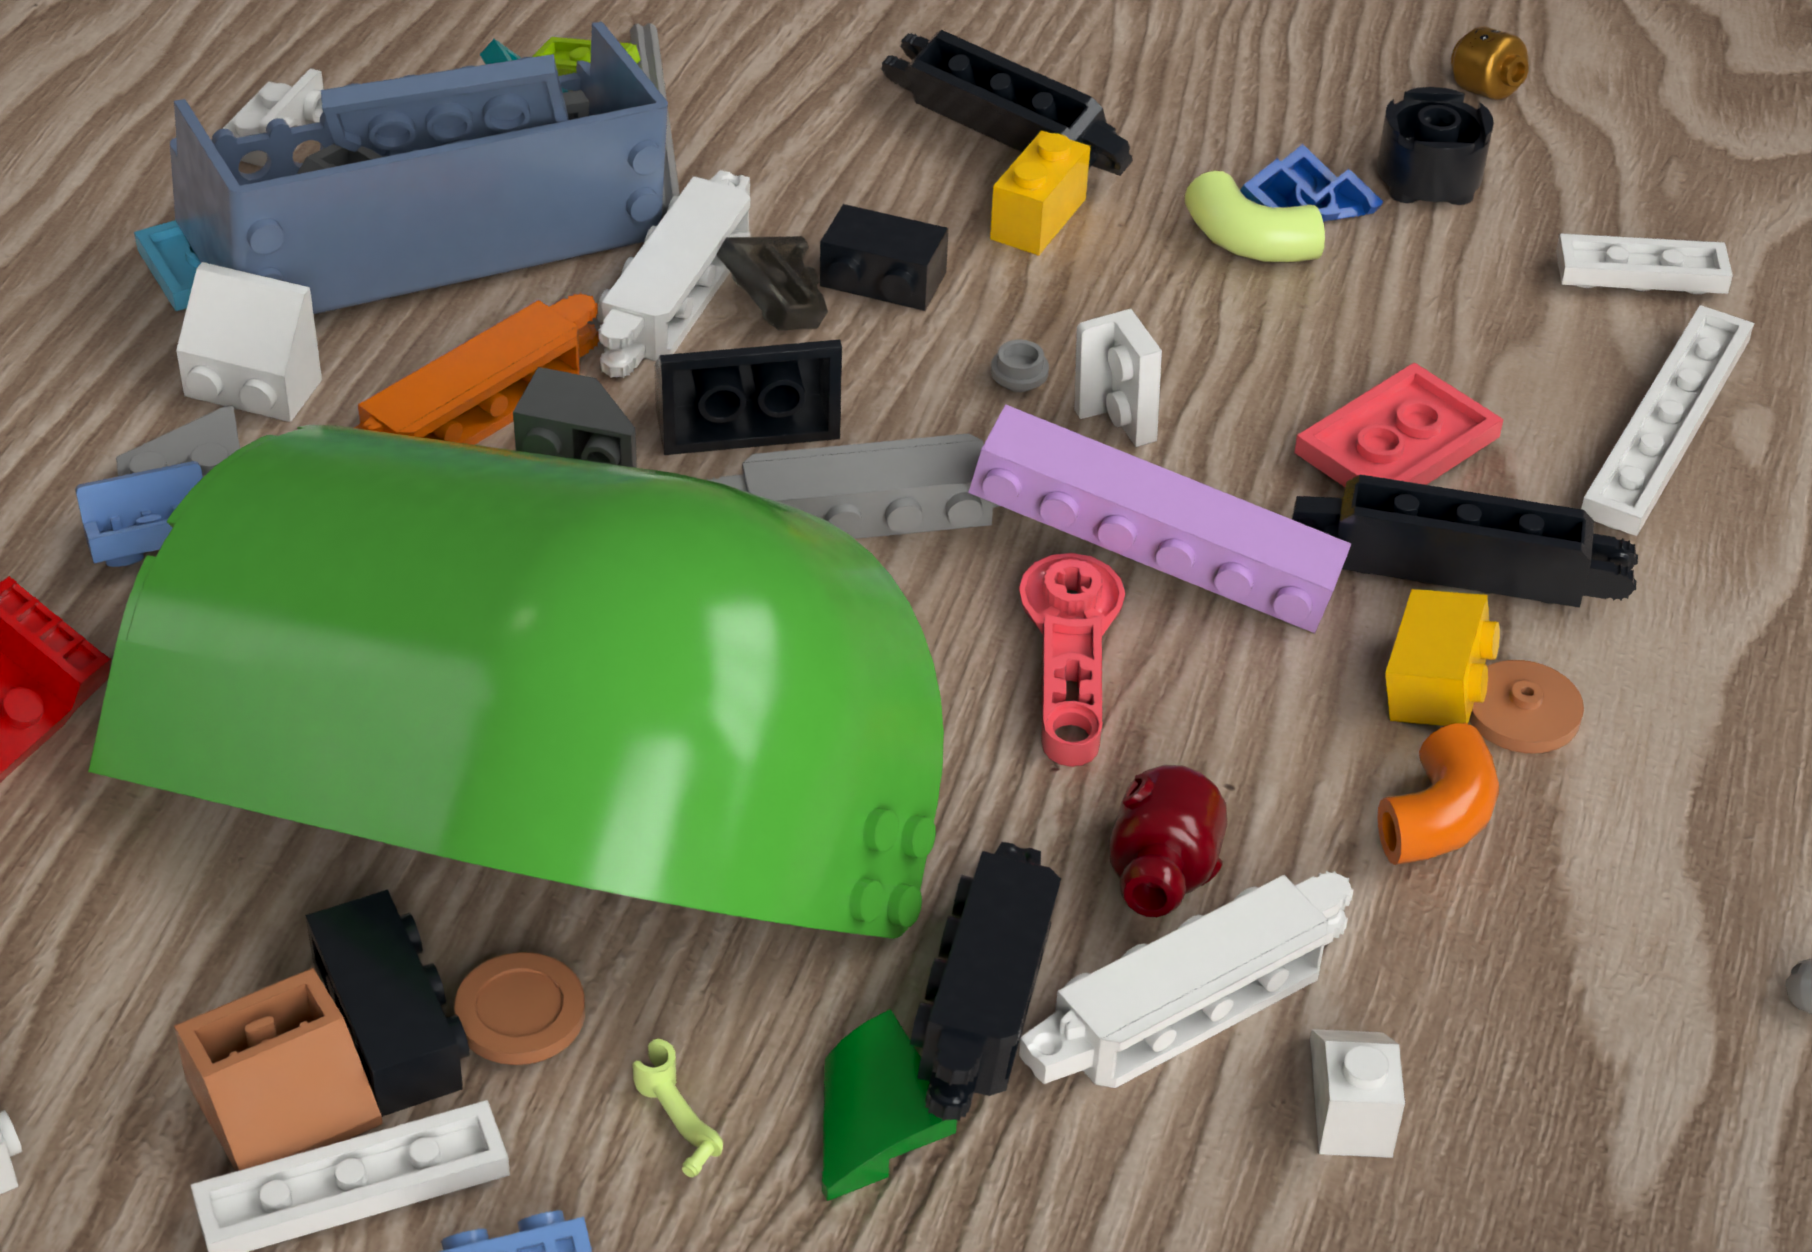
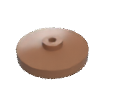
[1469,660,1584,754]
[454,952,585,1065]

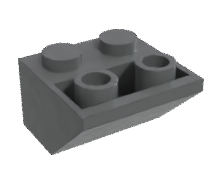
[513,367,637,468]

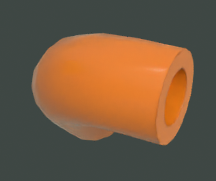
[1377,723,1499,865]

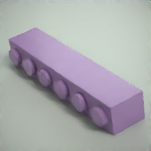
[968,404,1351,633]

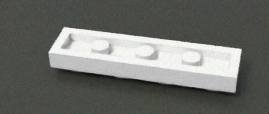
[190,1100,510,1252]

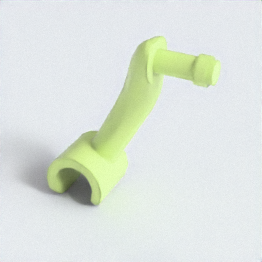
[632,1038,723,1177]

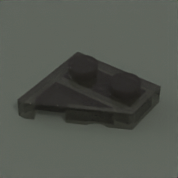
[716,236,828,330]

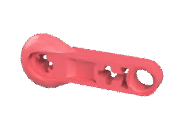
[1019,553,1125,767]

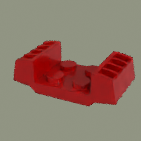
[0,576,111,783]

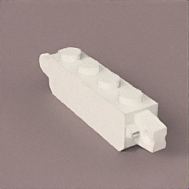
[597,170,751,378]
[1019,871,1354,1088]

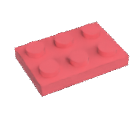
[1294,362,1504,487]

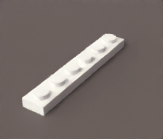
[1581,305,1754,536]

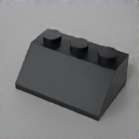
[654,339,842,455]

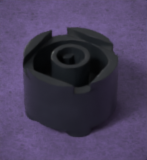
[1377,87,1494,205]

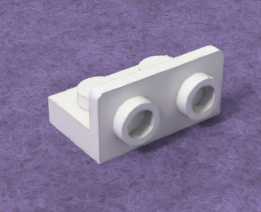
[223,69,324,167]
[1074,309,1162,447]

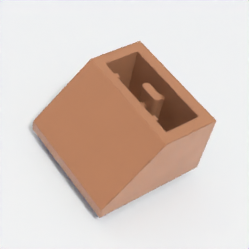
[174,968,383,1171]

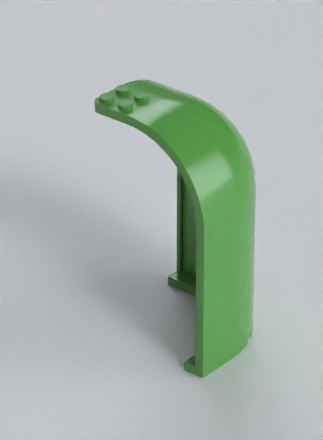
[88,425,944,939]

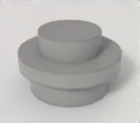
[991,340,1049,392]

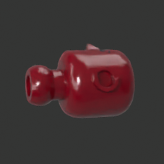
[1109,765,1227,918]

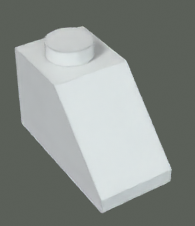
[1310,1029,1405,1158]

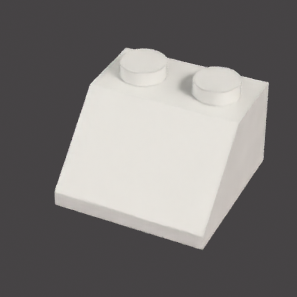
[176,262,322,422]

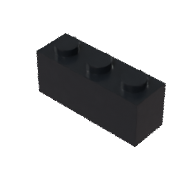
[305,889,470,1117]

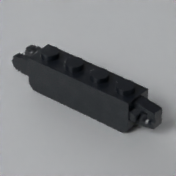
[881,30,1133,176]
[1292,475,1638,608]
[910,842,1061,1121]

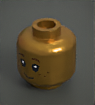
[1451,26,1529,100]

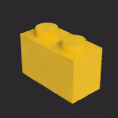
[990,130,1090,256]
[1385,589,1500,726]

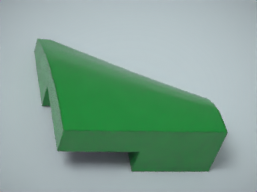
[822,1009,957,1201]

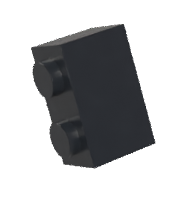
[820,204,949,311]

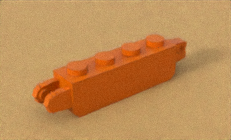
[354,293,599,445]

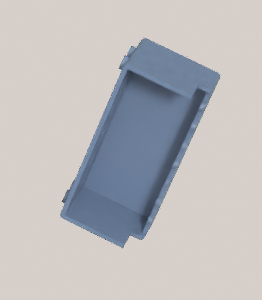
[170,21,668,315]

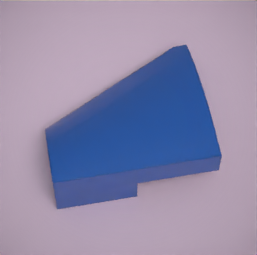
[1240,144,1383,222]

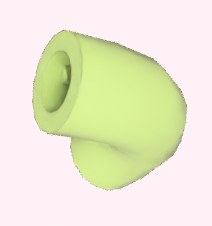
[1184,171,1325,262]

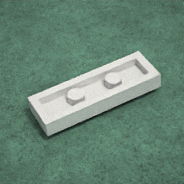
[1556,233,1733,294]

